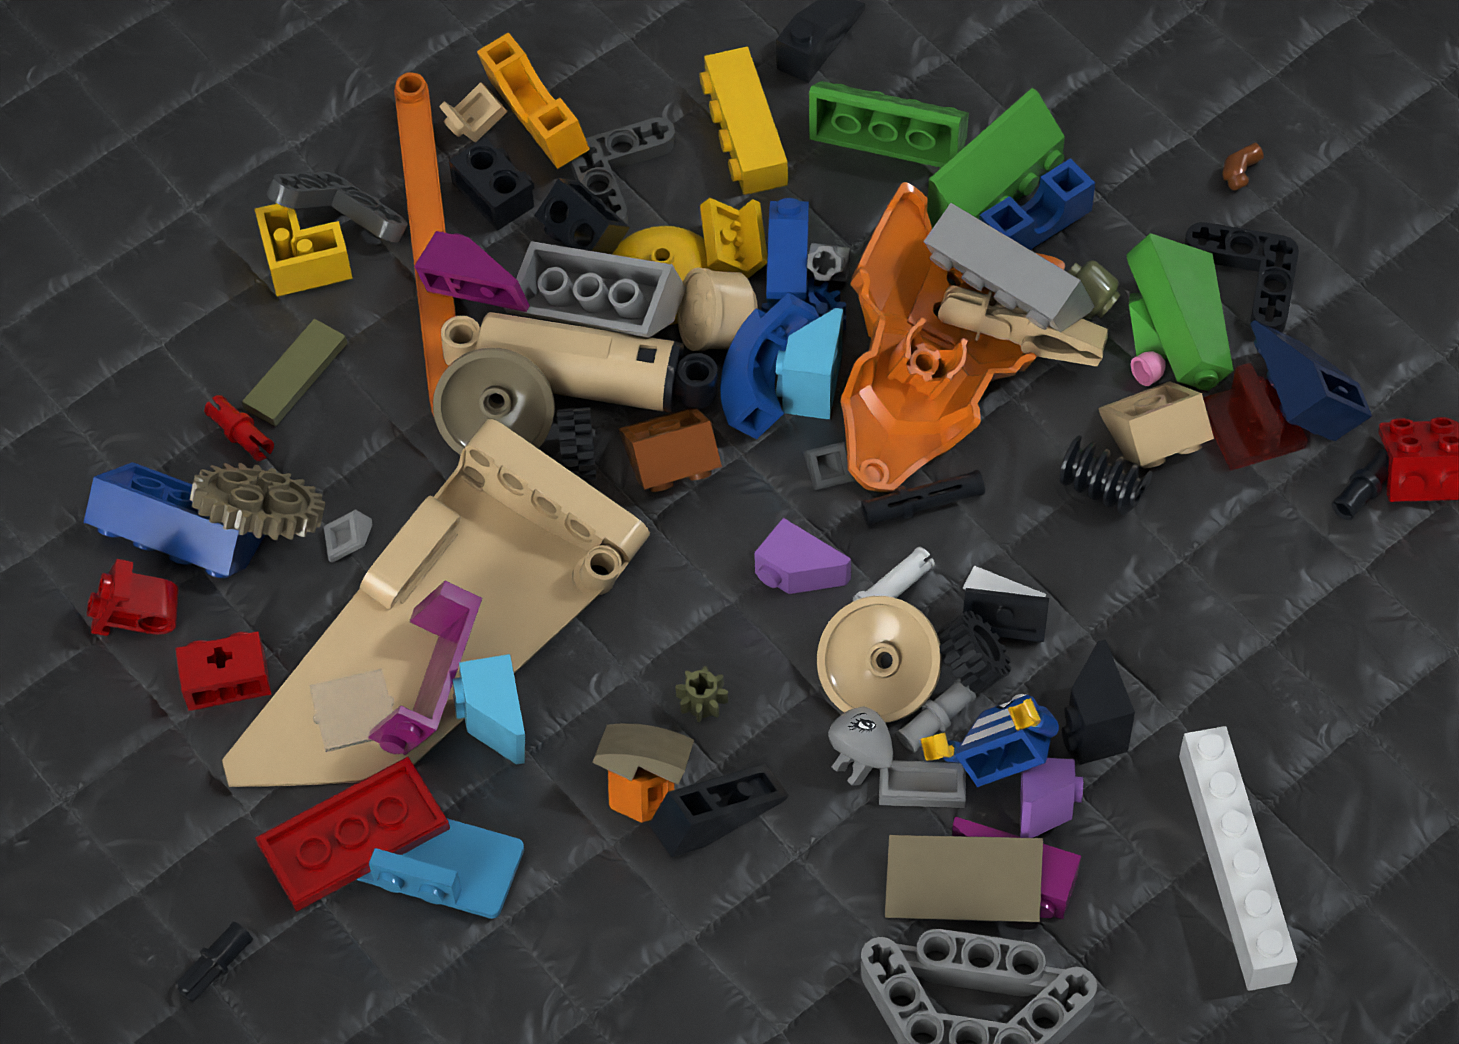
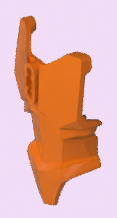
[840,182,1065,492]

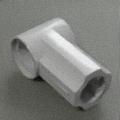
[807,243,851,282]

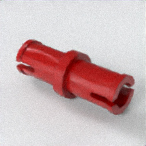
[204,395,274,461]

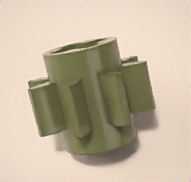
[675,666,728,722]

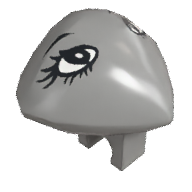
[828,706,893,785]

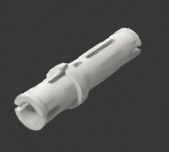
[828,547,935,623]

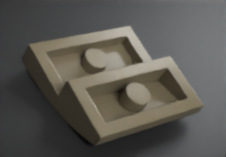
[592,723,694,785]

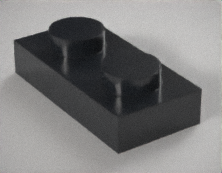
[963,588,1049,642]

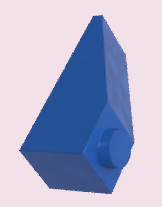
[766,198,809,299]

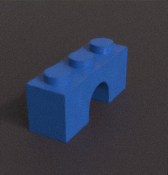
[979,158,1095,250]

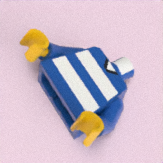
[920,694,1059,787]

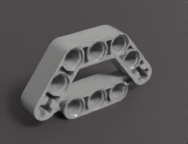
[860,929,1097,1044]

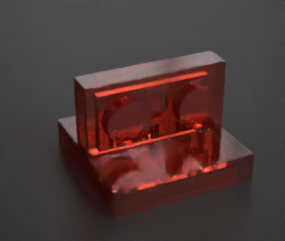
[1203,363,1308,471]

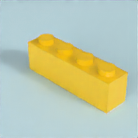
[699,46,788,195]

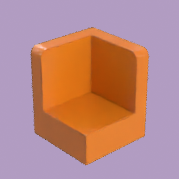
[608,767,674,823]

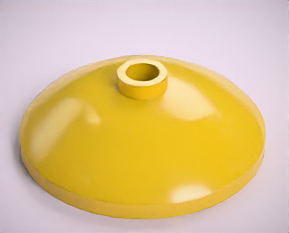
[612,226,715,325]

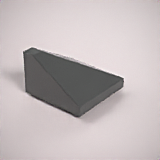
[803,442,854,490]

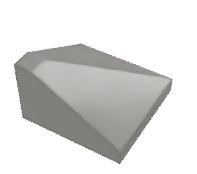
[323,509,372,563]

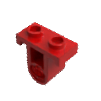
[87,559,179,636]

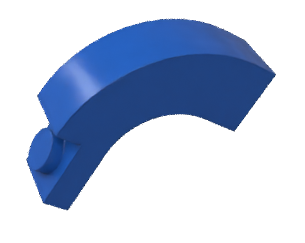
[720,293,819,439]

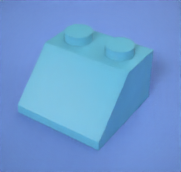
[776,308,843,420]
[453,654,525,765]

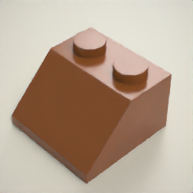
[618,408,722,492]

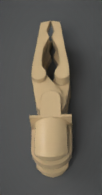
[938,285,1108,366]

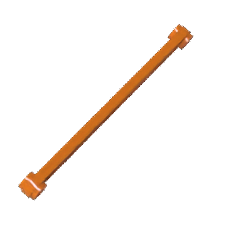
[394,72,459,417]

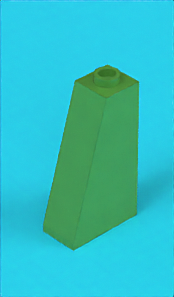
[1126,233,1234,391]

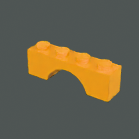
[477,32,590,169]

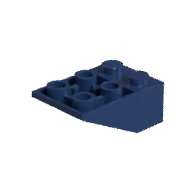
[1250,320,1372,441]

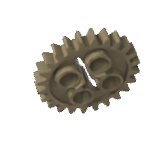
[190,463,325,540]

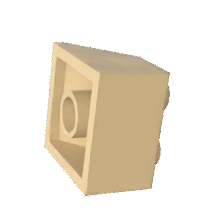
[1098,381,1214,468]

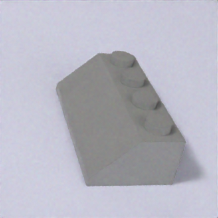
[924,203,1095,333]
[504,241,686,338]

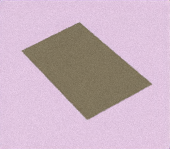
[885,835,1043,922]

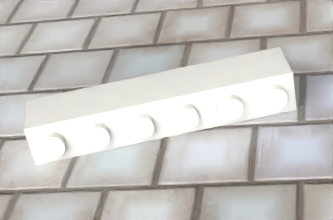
[1179,726,1298,991]

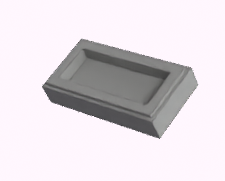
[879,760,966,808]

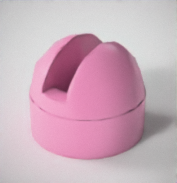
[1130,351,1166,386]

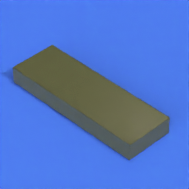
[242,318,347,427]

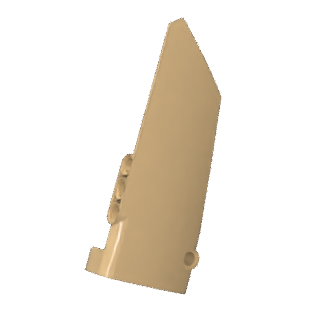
[222,419,650,787]

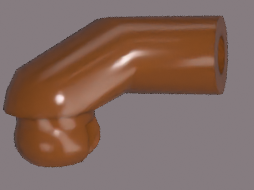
[1222,143,1264,190]

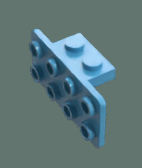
[356,819,524,919]

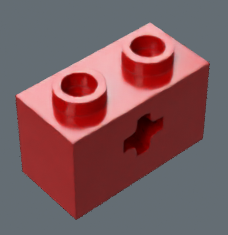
[175,631,272,711]

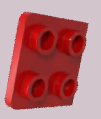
[1379,417,1459,502]

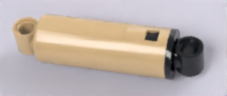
[441,312,717,413]

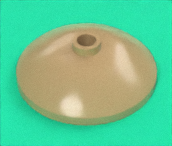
[817,596,942,723]

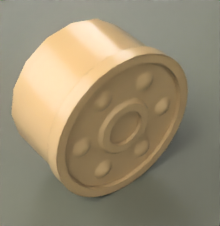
[677,268,758,351]

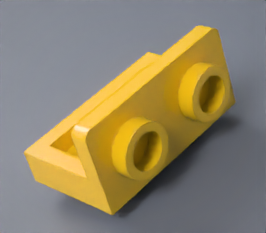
[700,197,768,279]

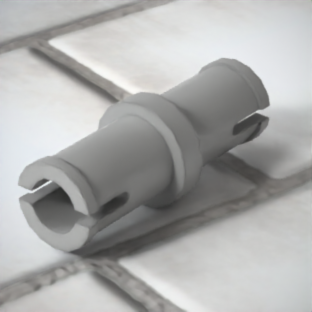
[896,678,976,753]

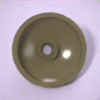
[433,348,555,455]

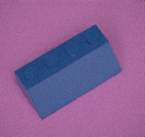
[84,462,266,578]

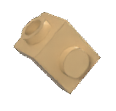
[439,82,508,143]

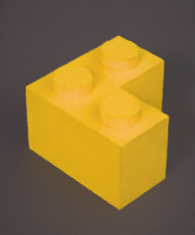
[255,203,353,297]

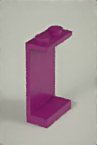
[368,580,482,755]

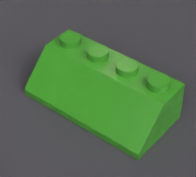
[809,81,969,168]
[927,88,1065,229]

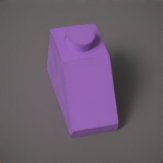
[754,518,851,594]
[1020,758,1083,838]

